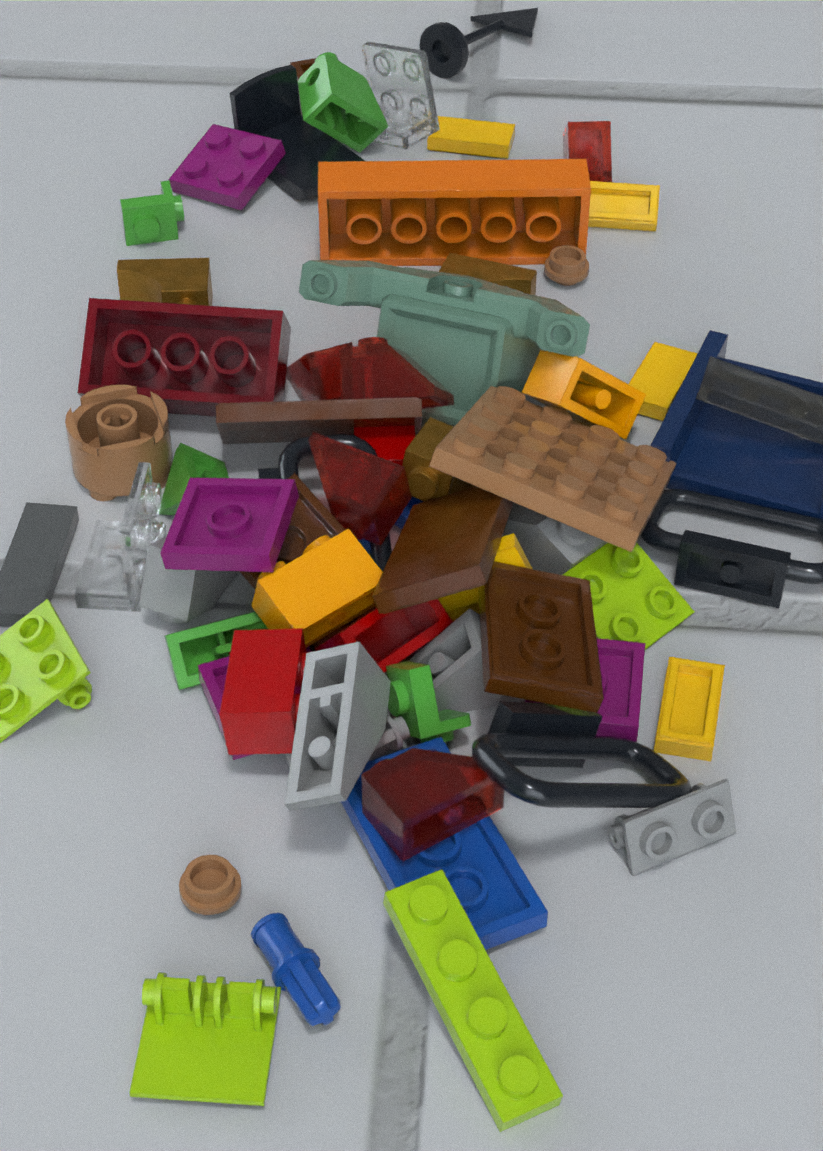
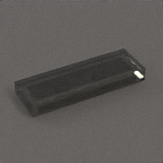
[696,356,823,445]

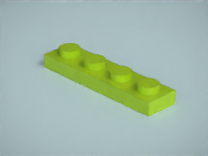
[383,869,563,1132]

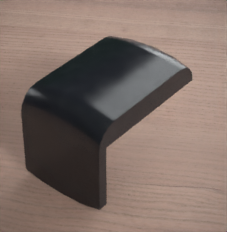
[229,65,365,200]

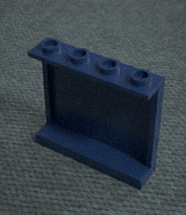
[651,330,823,519]

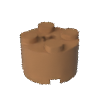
[65,385,173,502]

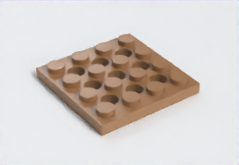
[429,386,677,552]

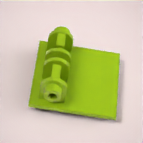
[562,543,695,650]
[0,599,92,743]
[129,972,281,1106]

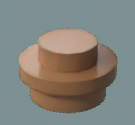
[544,245,589,286]
[179,855,242,915]

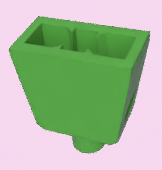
[298,52,388,153]

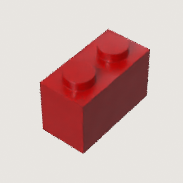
[315,599,453,673]
[219,628,309,755]

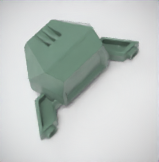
[299,260,590,426]

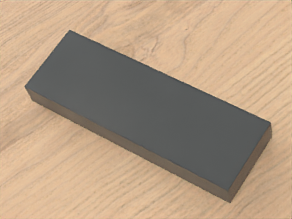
[0,502,79,627]

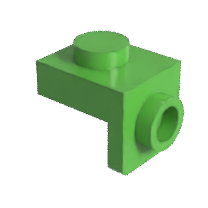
[120,180,184,246]
[386,661,471,744]

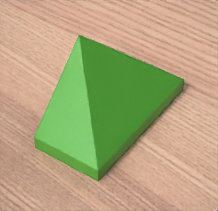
[158,443,229,515]
[164,611,268,690]

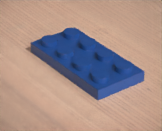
[341,737,548,950]

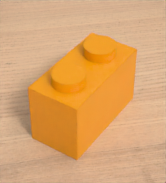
[521,349,646,440]
[251,528,383,648]

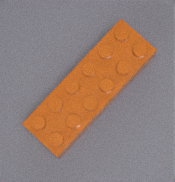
[318,159,591,266]

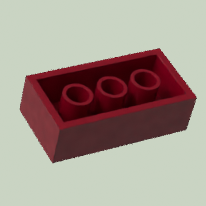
[77,298,291,417]

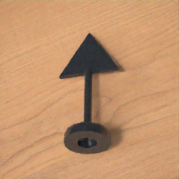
[419,8,538,78]

